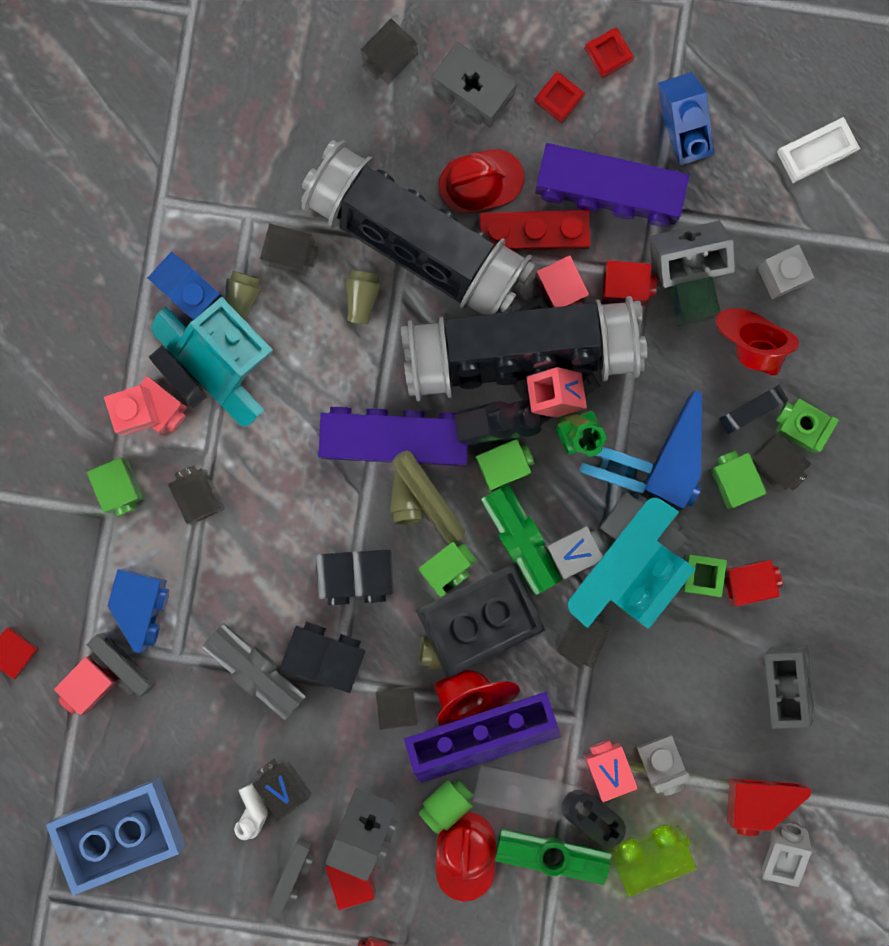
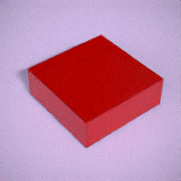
[584,27,635,79]
[534,71,585,124]
[0,627,39,679]

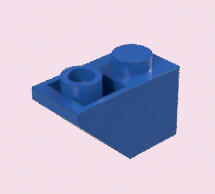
[658,72,714,165]
[108,569,169,653]

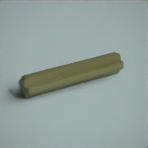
[392,450,465,544]

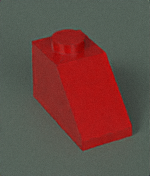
[727,778,811,836]

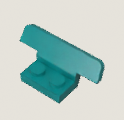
[152,297,273,426]
[568,498,695,629]

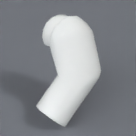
[234,782,268,840]

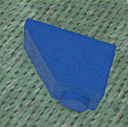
[147,251,222,320]

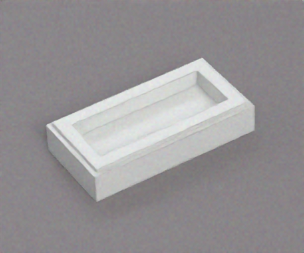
[777,117,860,183]

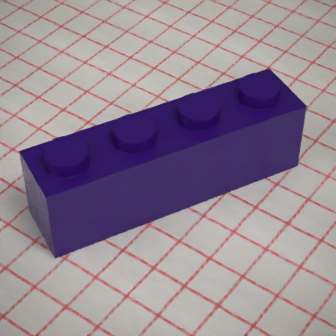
[535,143,690,227]
[318,407,468,466]
[404,692,561,783]

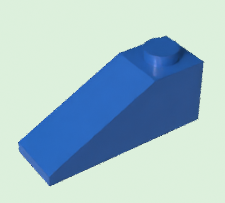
[644,390,702,510]

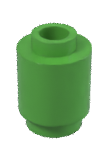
[418,778,474,834]

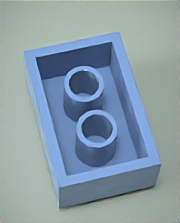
[46,777,186,896]

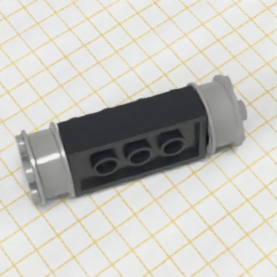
[301,139,535,315]
[401,296,647,401]

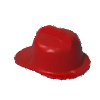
[439,149,525,214]
[716,308,799,376]
[434,670,520,726]
[435,812,496,902]

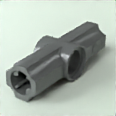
[202,623,307,720]

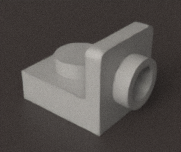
[636,734,691,796]
[761,823,812,887]

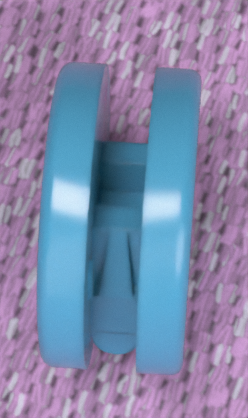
[579,446,653,493]

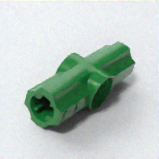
[555,410,607,457]
[481,484,563,595]
[495,828,611,885]

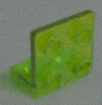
[611,824,697,897]

